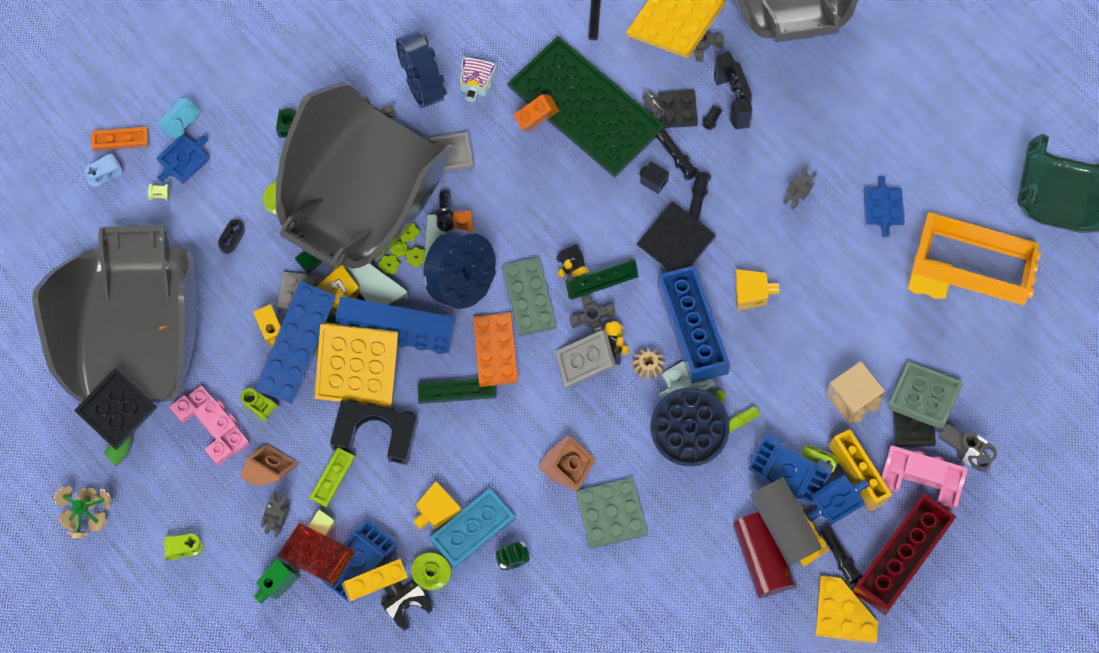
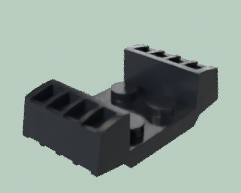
[714,51,753,129]

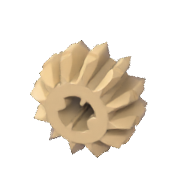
[632,347,665,381]

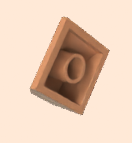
[538,436,596,491]
[240,444,299,486]

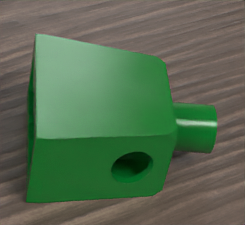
[254,559,300,604]

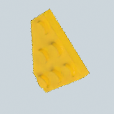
[815,576,878,644]

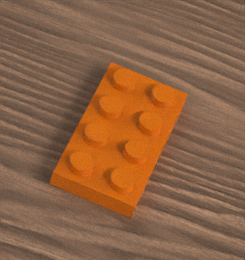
[473,313,518,387]

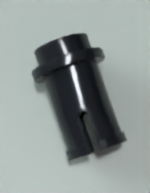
[702,106,722,130]

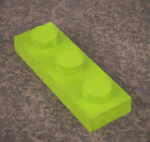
[309,448,355,508]

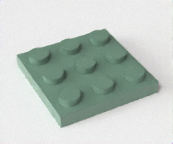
[888,361,963,430]
[576,478,648,549]

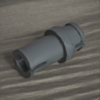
[642,91,665,118]

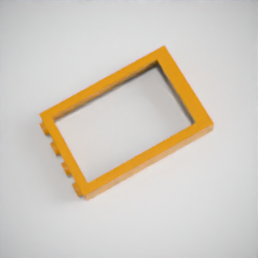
[912,212,1041,306]

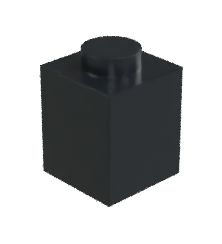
[639,161,669,194]

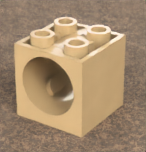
[826,361,885,425]

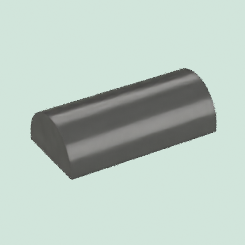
[750,477,822,566]

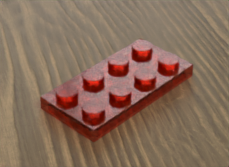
[277,522,356,586]

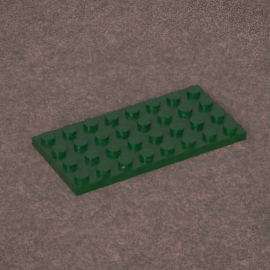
[507,36,665,178]

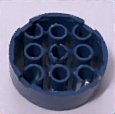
[395,31,447,108]
[423,229,496,309]
[650,388,730,467]

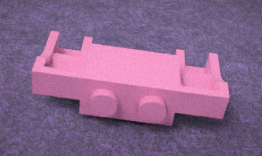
[169,386,250,467]
[881,445,968,510]

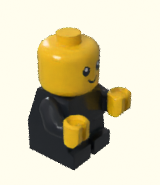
[556,244,589,278]
[604,321,629,365]

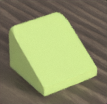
[308,510,336,540]

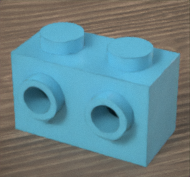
[156,98,200,138]

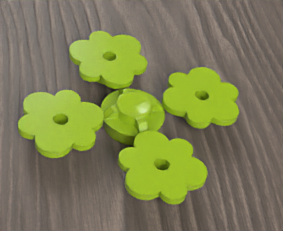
[378,223,425,275]

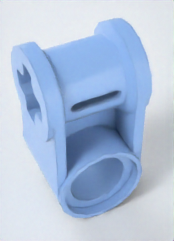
[84,154,123,187]

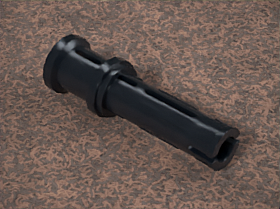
[656,130,699,181]
[689,171,711,221]
[437,191,454,231]
[820,526,863,585]

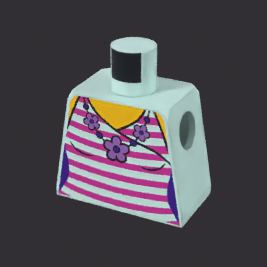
[460,56,498,102]

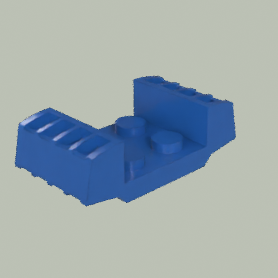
[748,433,832,505]
[318,520,397,603]

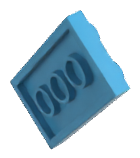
[429,488,516,569]

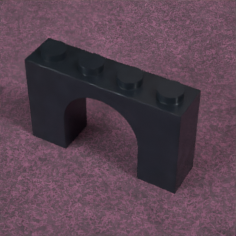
[330,399,418,465]

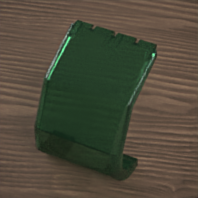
[1017,134,1099,233]

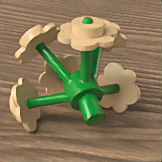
[54,486,111,540]

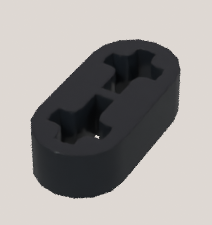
[218,219,245,254]

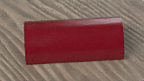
[733,512,796,599]

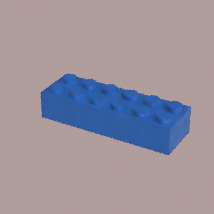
[658,266,730,384]
[255,281,336,404]
[336,296,455,354]

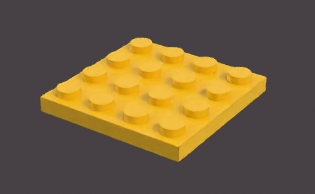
[626,0,726,59]
[314,323,399,407]

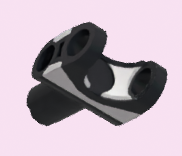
[380,579,433,632]

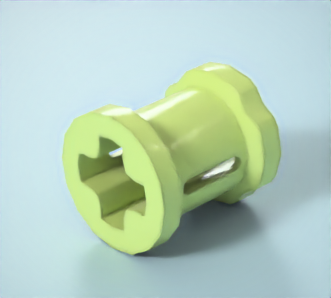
[148,183,170,201]

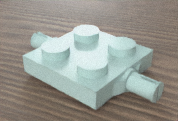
[658,361,715,400]

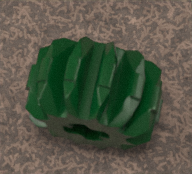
[495,542,530,571]

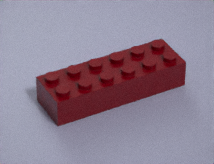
[853,493,957,616]

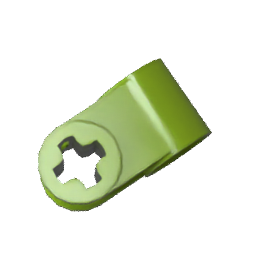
[240,388,278,423]
[801,445,838,474]
[163,534,203,560]

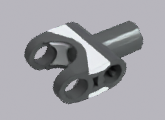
[938,424,997,471]

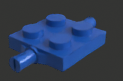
[156,134,210,185]
[863,176,905,237]
[807,475,870,525]

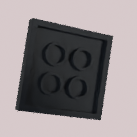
[637,201,717,272]
[74,368,158,450]

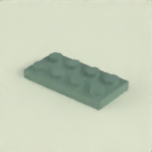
[502,257,556,337]

